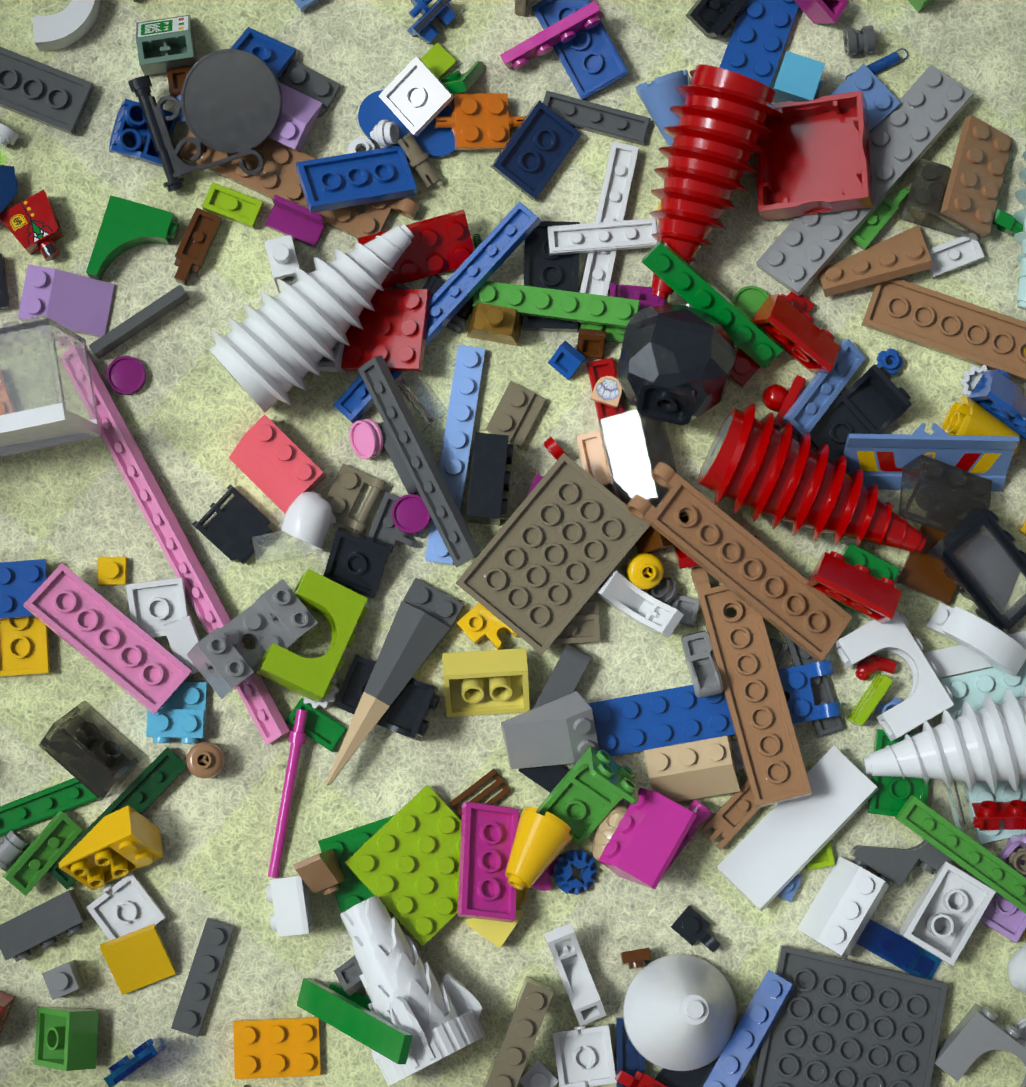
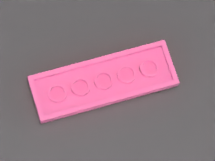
[23,563,192,715]

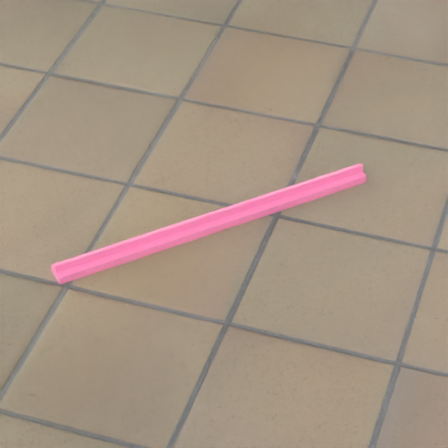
[60,343,290,745]

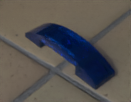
[856,919,942,980]

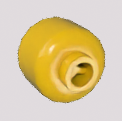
[625,553,664,590]

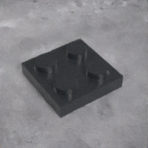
[323,527,392,598]

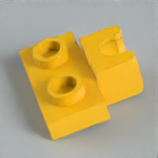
[456,603,519,650]

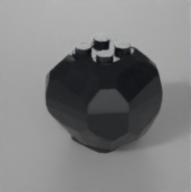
[616,304,737,425]

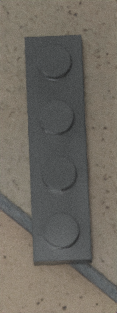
[171,918,235,1037]

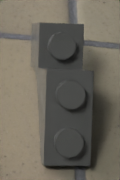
[849,840,952,887]

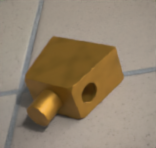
[467,303,523,346]

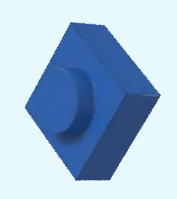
[548,340,586,380]

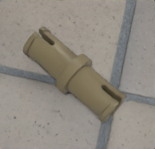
[397,132,441,188]

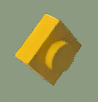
[97,557,127,586]

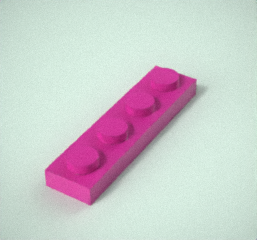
[500,1,604,70]

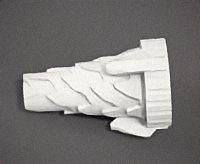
[340,895,485,1086]

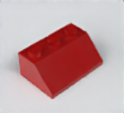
[752,294,840,373]
[806,551,902,623]

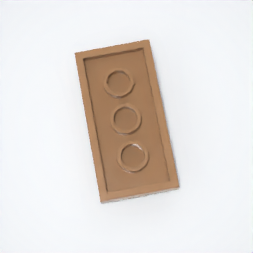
[940,115,1013,236]

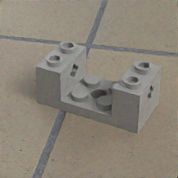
[187,579,318,699]

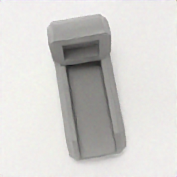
[681,630,724,698]

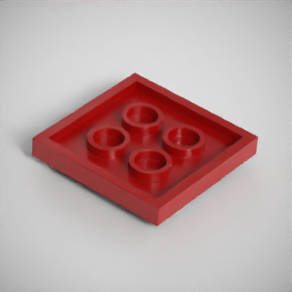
[341,289,431,372]

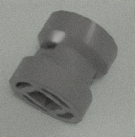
[843,25,876,56]

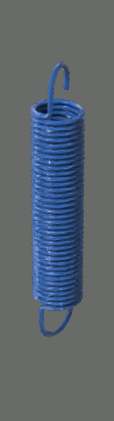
[845,48,908,80]

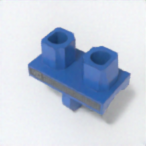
[407,0,457,44]

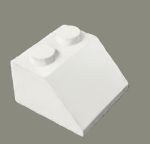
[266,875,314,937]

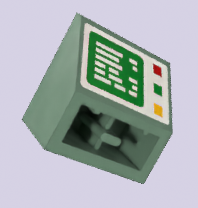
[136,15,197,75]

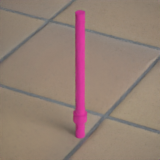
[268,709,308,878]

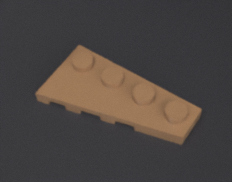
[819,225,933,297]

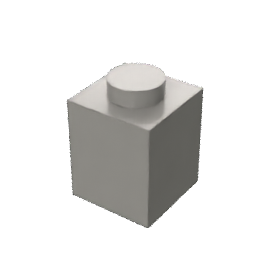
[42,960,85,1000]

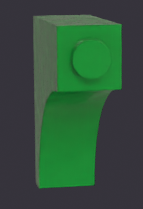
[86,195,179,281]

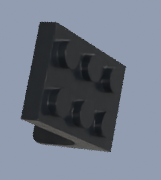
[810,364,912,462]
[333,654,441,741]

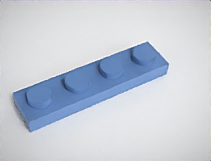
[782,339,866,438]

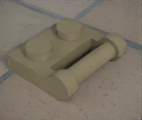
[325,463,388,534]

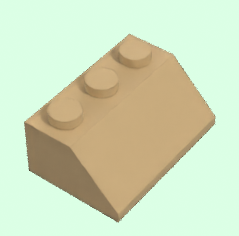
[644,735,741,802]

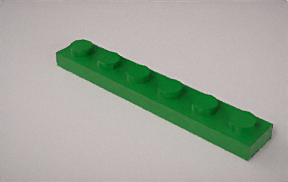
[642,239,783,369]

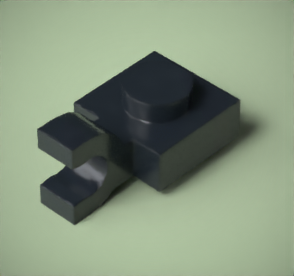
[671,905,720,953]

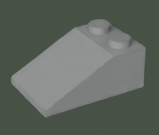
[501,691,599,769]

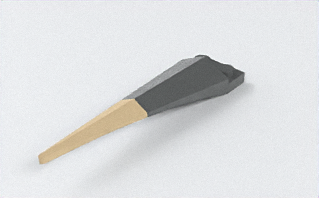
[326,578,465,786]

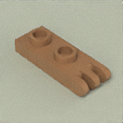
[700,779,761,850]

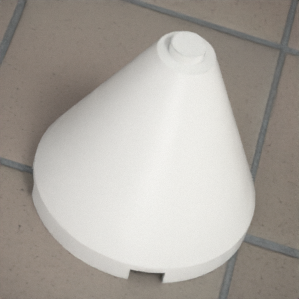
[623,954,737,1071]

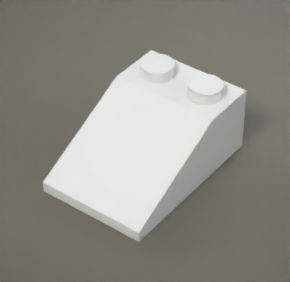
[897,861,996,966]

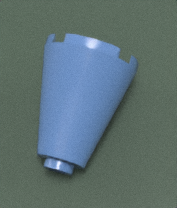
[635,69,690,146]

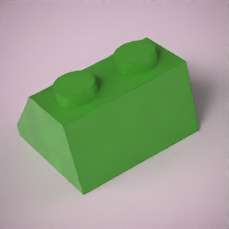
[34,1007,100,1071]

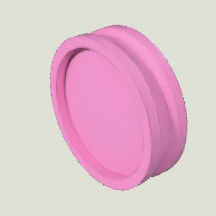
[350,419,383,459]

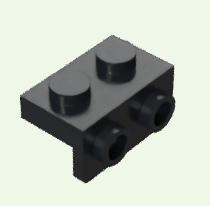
[685,0,747,38]

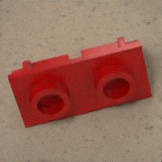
[972,800,1026,831]

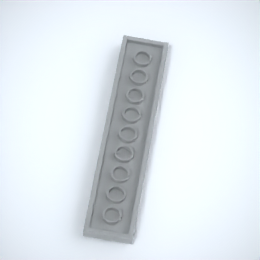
[756,65,974,297]

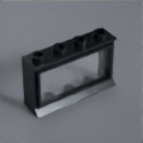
[927,507,1026,634]

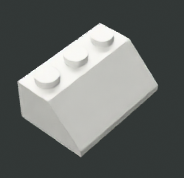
[797,856,889,959]

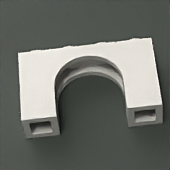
[833,610,954,741]

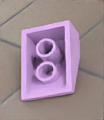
[18,264,115,337]

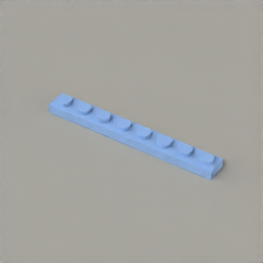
[425,345,485,565]

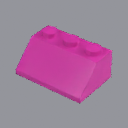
[598,788,697,889]

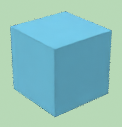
[772,51,825,103]

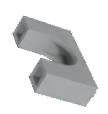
[935,1003,1026,1087]

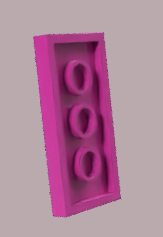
[457,802,519,923]

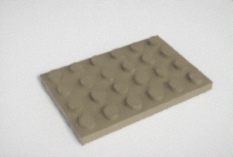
[456,453,650,655]

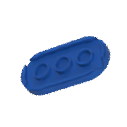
[358,90,457,159]

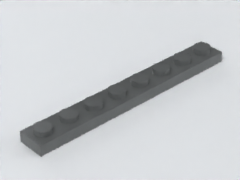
[358,355,480,568]

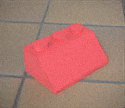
[229,414,326,513]

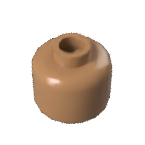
[186,742,225,779]

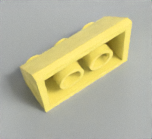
[442,648,530,717]

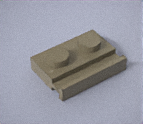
[486,381,546,448]
[552,600,601,644]

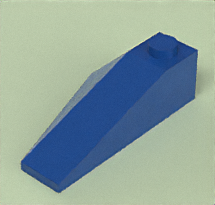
[968,369,1026,440]

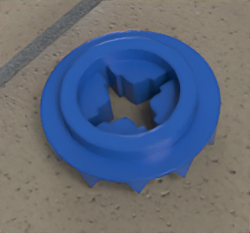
[553,850,598,895]

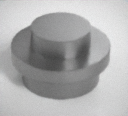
[651,577,678,604]

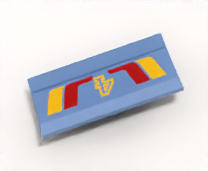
[843,423,1020,492]

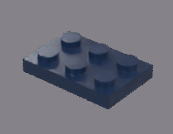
[490,100,581,200]

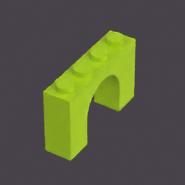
[256,569,368,702]

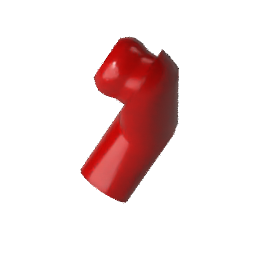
[855,655,897,681]

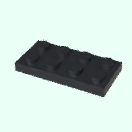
[522,221,580,332]

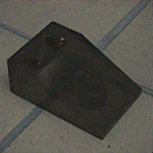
[900,158,981,242]

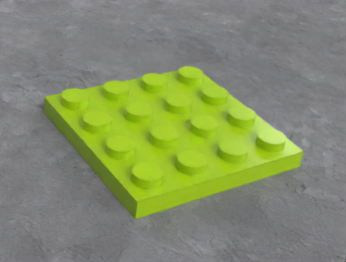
[344,785,462,947]

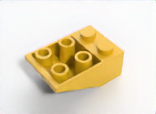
[59,805,163,890]

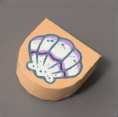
[591,376,622,408]

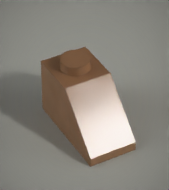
[293,849,346,895]

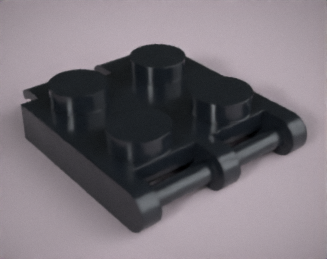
[192,484,274,565]

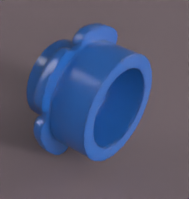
[877,349,903,375]

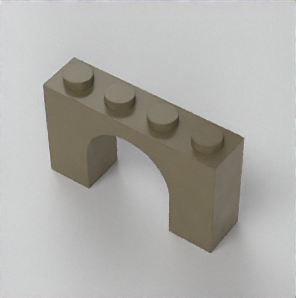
[483,976,554,1087]

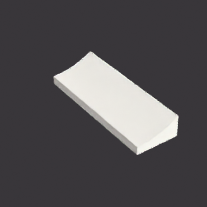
[717,746,879,912]

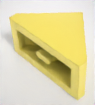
[466,908,523,948]

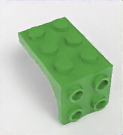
[536,746,639,846]

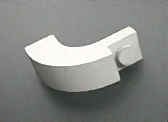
[33,0,101,52]
[594,569,684,638]
[926,603,1026,677]
[544,923,607,1026]

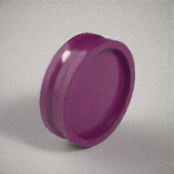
[106,356,146,395]
[392,494,431,534]

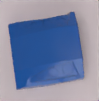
[109,98,179,167]

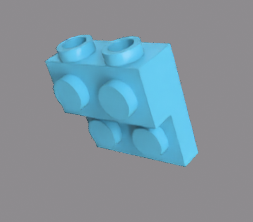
[146,682,208,744]

